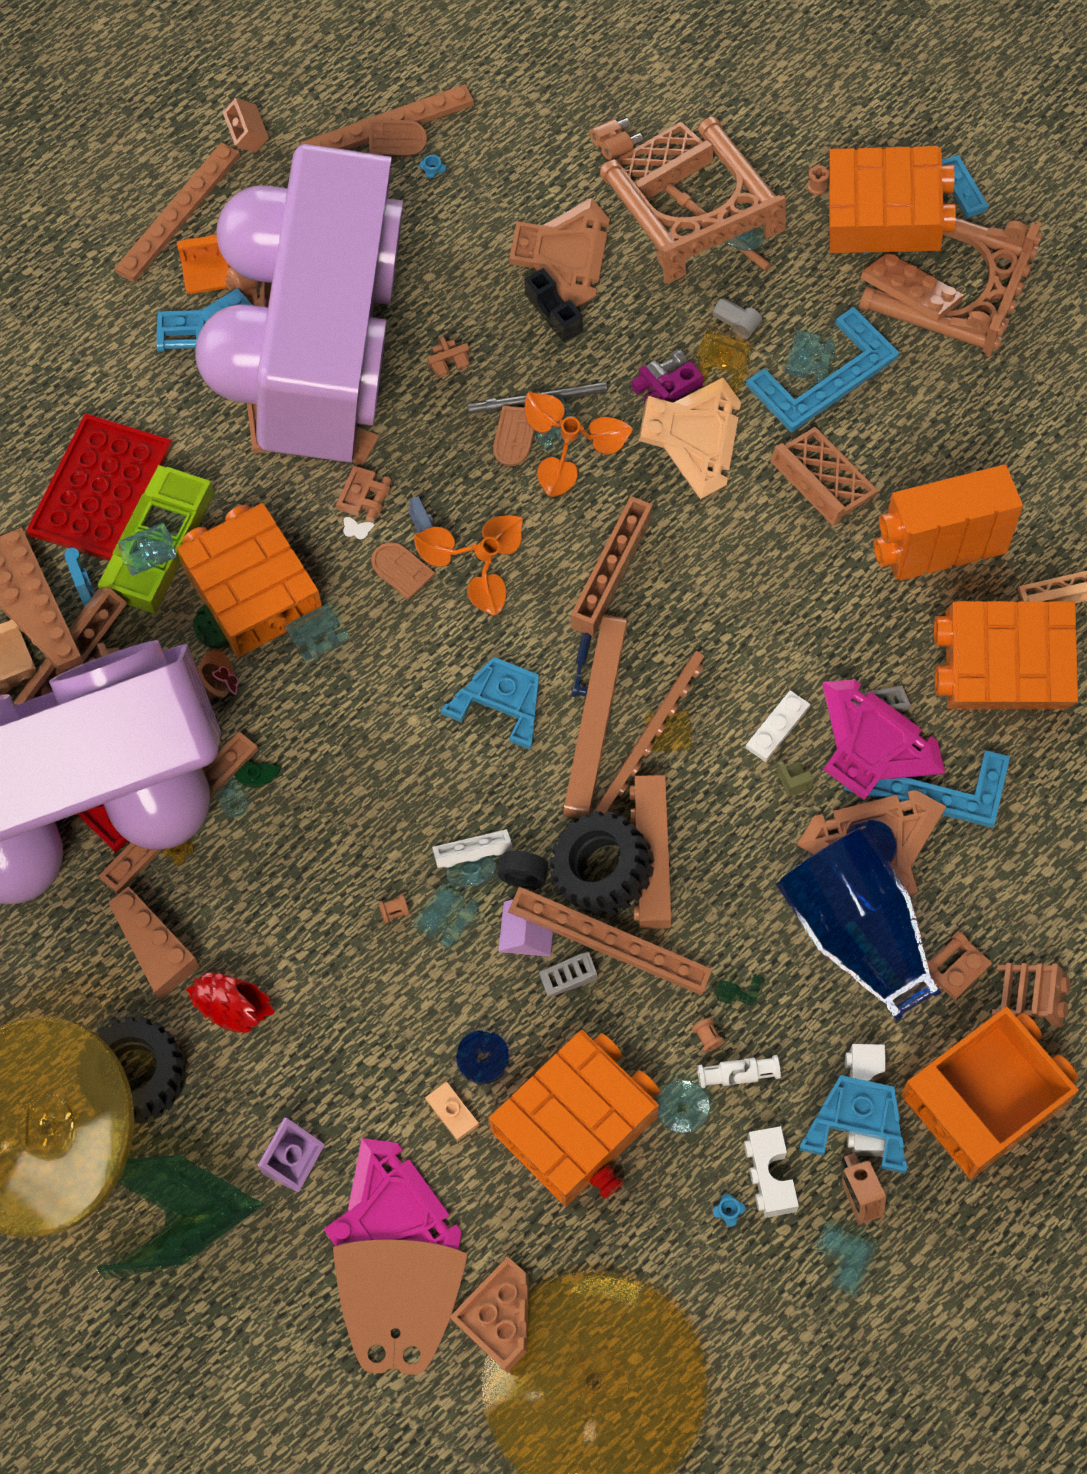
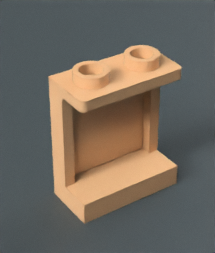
[0,620,37,695]

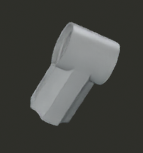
[713,298,762,339]

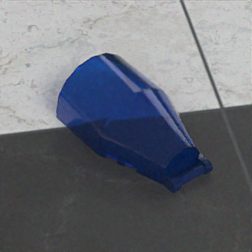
[776,826,942,1021]

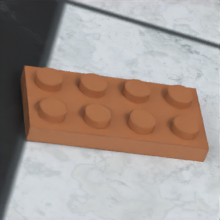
[861,252,964,322]

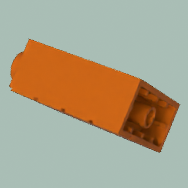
[829,146,956,253]
[873,464,1023,581]
[176,503,323,658]
[934,601,1078,709]
[901,1006,1079,1180]
[488,1030,661,1208]

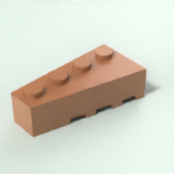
[108,886,199,1002]

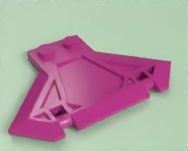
[822,680,945,800]
[324,1138,462,1250]

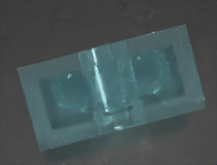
[118,523,177,576]

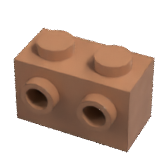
[223,98,269,152]

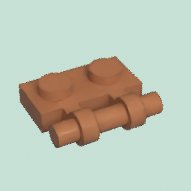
[336,466,392,522]

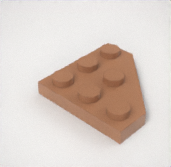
[449,1256,529,1373]

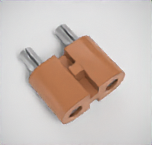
[589,118,643,160]

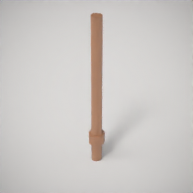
[665,183,771,271]

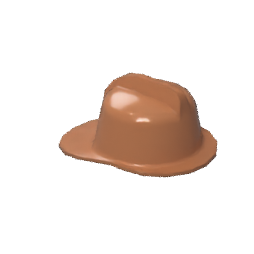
[197,650,235,700]

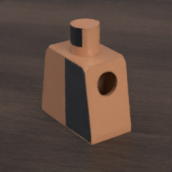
[841,1153,886,1225]

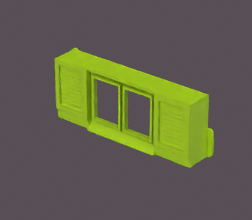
[98,465,215,614]

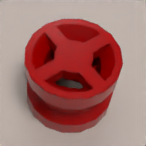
[590,1165,624,1199]

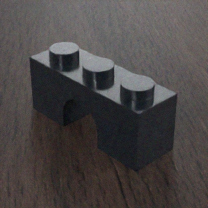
[524,268,583,343]

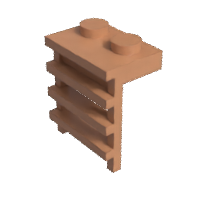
[992,963,1071,1027]

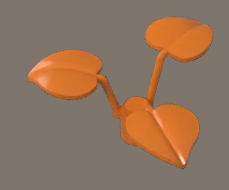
[525,392,632,497]
[414,515,523,616]

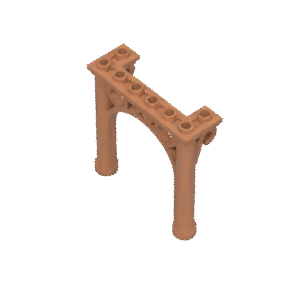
[600,117,786,284]
[859,218,1043,357]

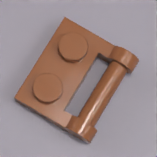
[921,931,992,1001]

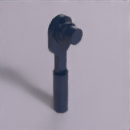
[570,633,592,697]

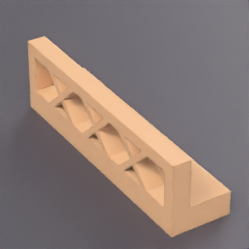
[1018,571,1087,603]

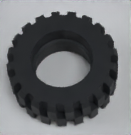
[550,811,654,916]
[78,1016,186,1125]

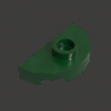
[192,604,229,648]
[234,761,281,788]

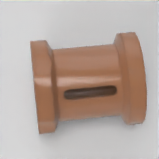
[807,165,829,195]
[378,894,410,924]
[692,1017,725,1053]

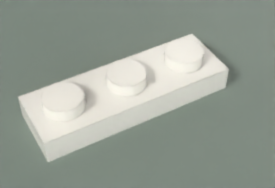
[746,691,810,762]
[432,829,513,868]

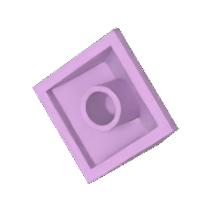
[499,900,553,957]
[258,1117,325,1192]

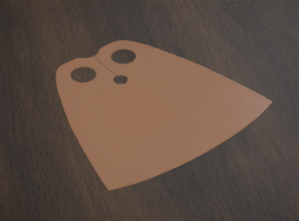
[333,1240,467,1375]

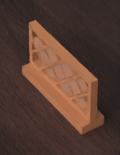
[616,122,713,200]
[770,427,878,526]

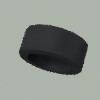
[498,851,548,888]

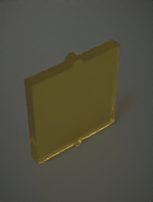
[645,711,693,752]

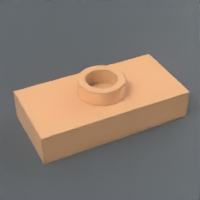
[425,1082,479,1142]

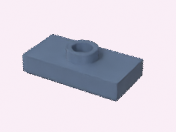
[409,496,434,533]

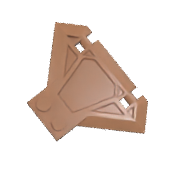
[509,198,610,308]
[797,790,946,907]

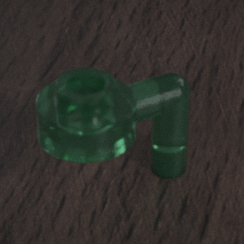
[713,974,763,1006]

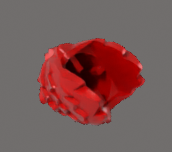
[186,972,275,1033]

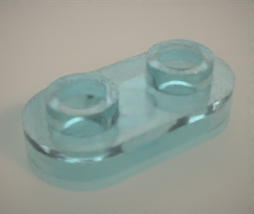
[210,772,248,818]

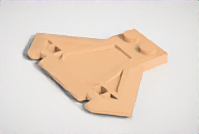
[638,378,741,499]

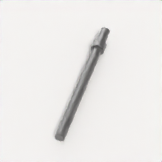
[467,382,607,414]

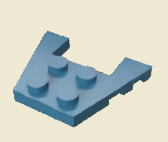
[441,657,539,750]
[799,1075,907,1174]

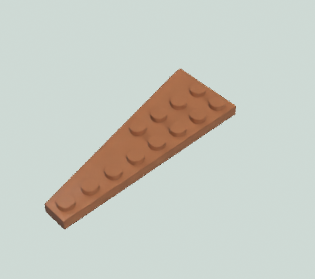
[0,527,83,672]

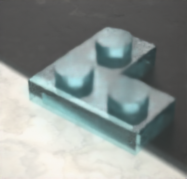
[814,1223,877,1298]

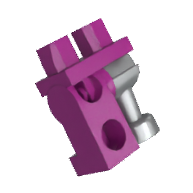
[631,349,703,403]

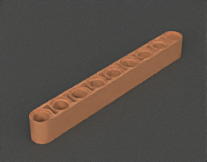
[563,615,628,819]

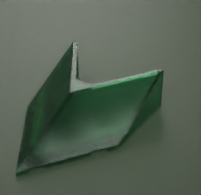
[97,1155,264,1280]

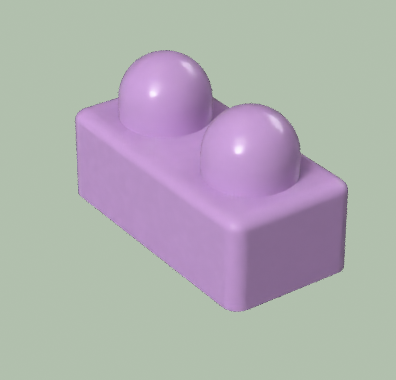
[195,144,403,463]
[0,640,221,904]

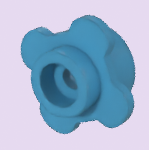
[420,155,446,178]
[713,1194,745,1227]

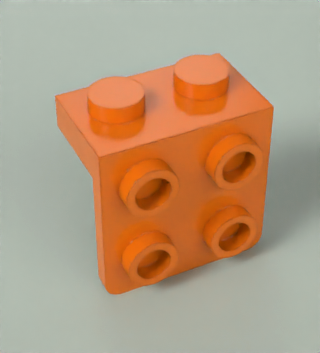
[177,235,229,294]

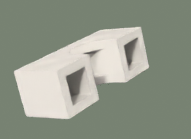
[744,1126,799,1218]

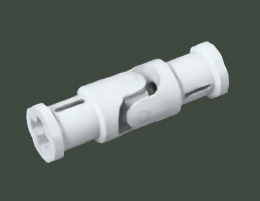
[697,1055,781,1089]

